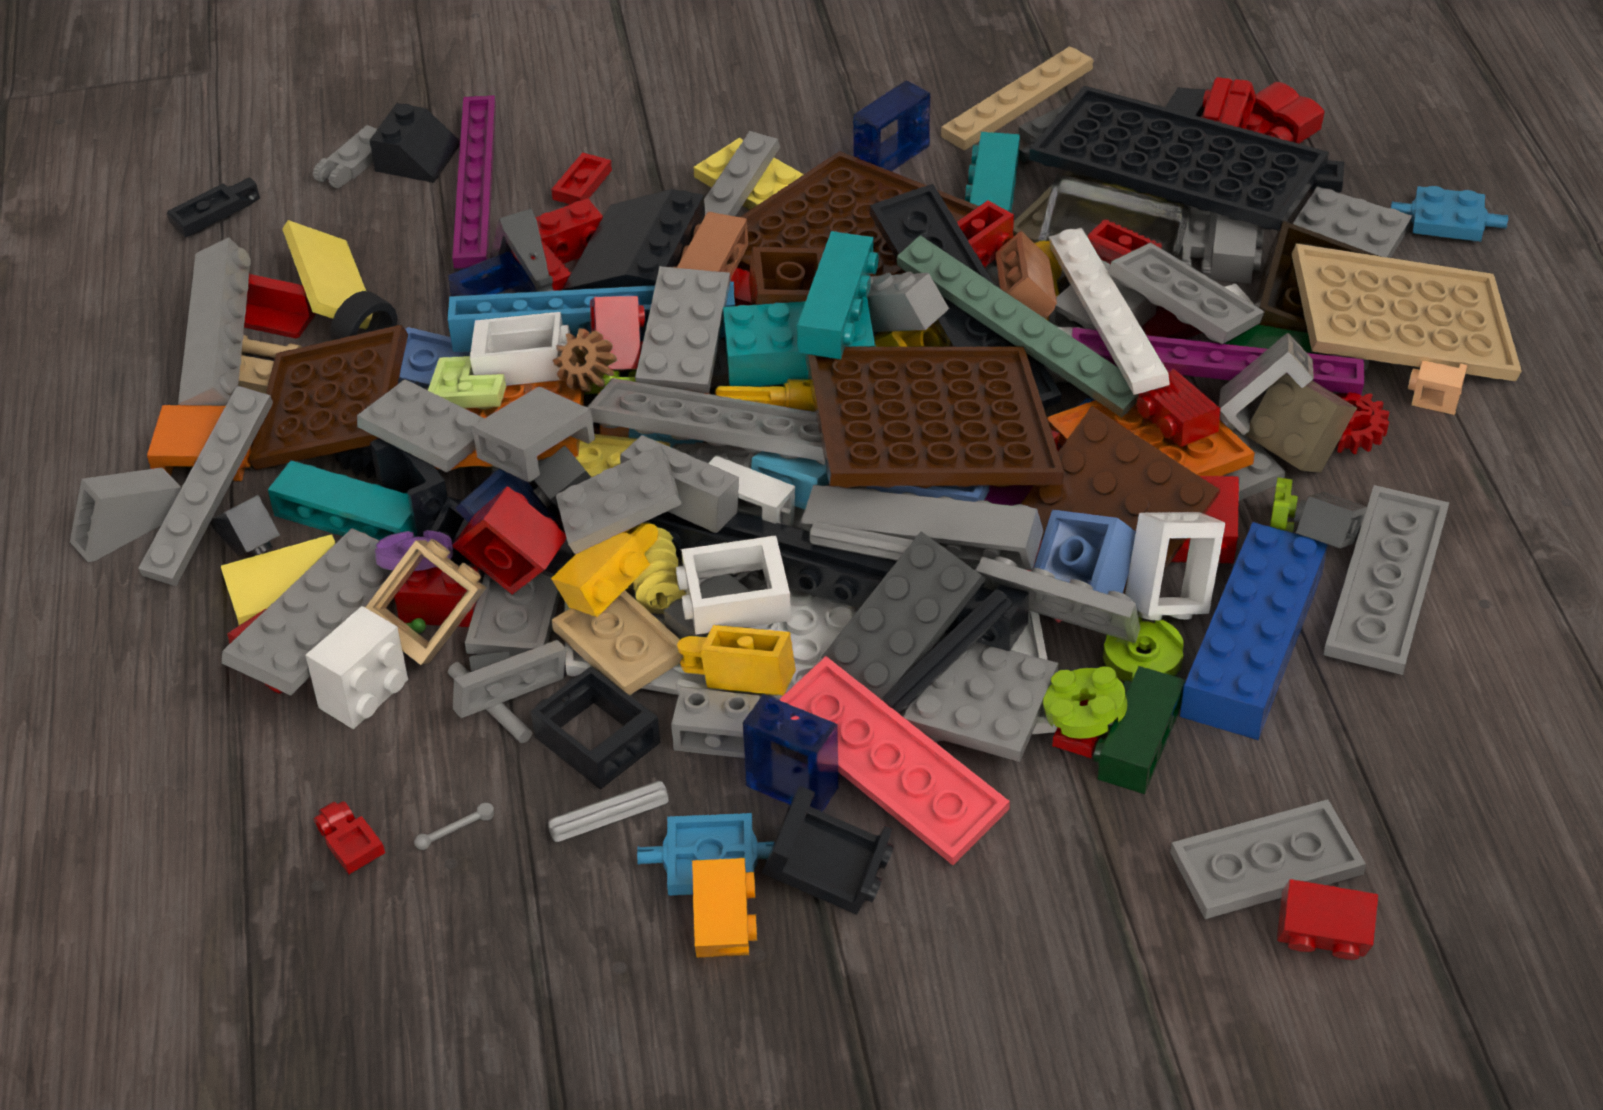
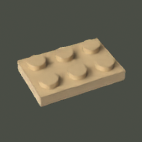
[552,590,683,695]

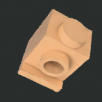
[1408,361,1467,415]

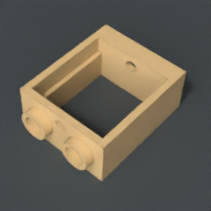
[365,539,486,665]

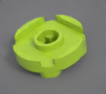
[1103,616,1184,681]
[1043,666,1127,738]

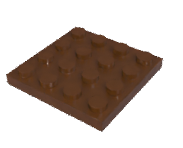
[249,324,408,470]
[1021,406,1220,594]

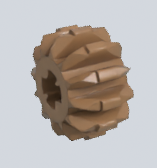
[552,328,618,392]

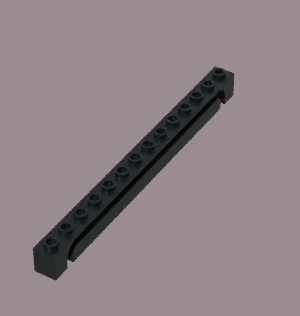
[528,480,1029,651]

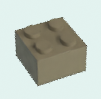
[1245,373,1357,473]

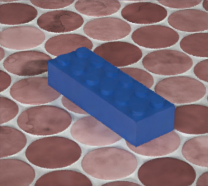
[1180,522,1328,740]

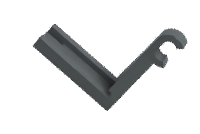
[490,208,553,292]

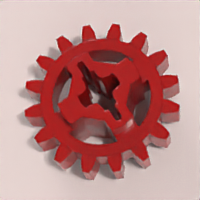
[1330,391,1389,454]

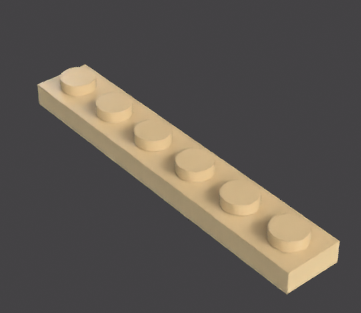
[941,46,1093,151]

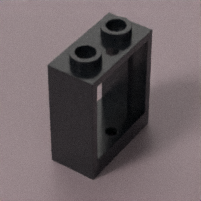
[531,666,660,790]

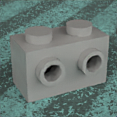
[671,687,762,759]

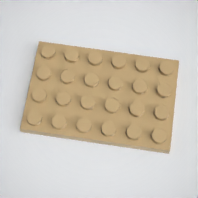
[1292,244,1522,381]

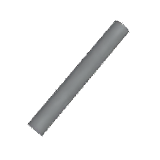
[448,662,532,743]

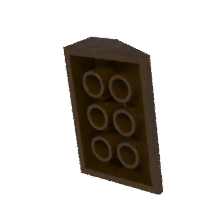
[1254,220,1381,333]

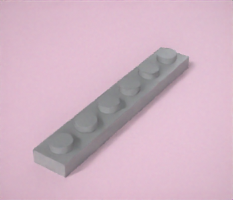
[138,386,273,586]

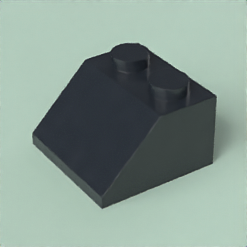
[370,103,460,183]

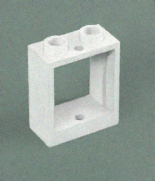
[470,312,570,386]
[708,456,795,527]
[1125,512,1225,620]
[676,536,791,635]

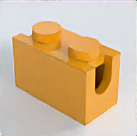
[692,858,757,957]

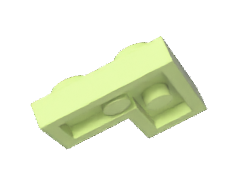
[428,356,506,409]

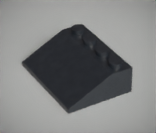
[562,189,705,290]

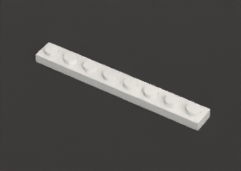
[1049,228,1170,395]

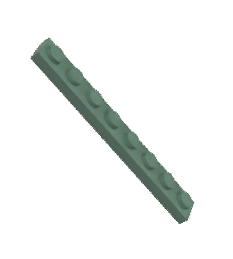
[897,235,1139,418]

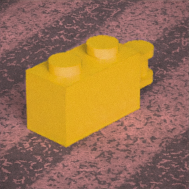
[551,523,658,617]
[677,625,796,696]

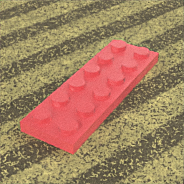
[769,656,1010,865]

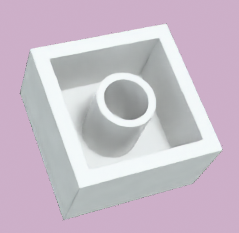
[305,606,408,729]

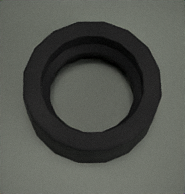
[330,291,398,340]

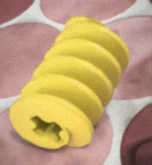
[633,528,686,614]

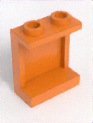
[147,405,254,481]

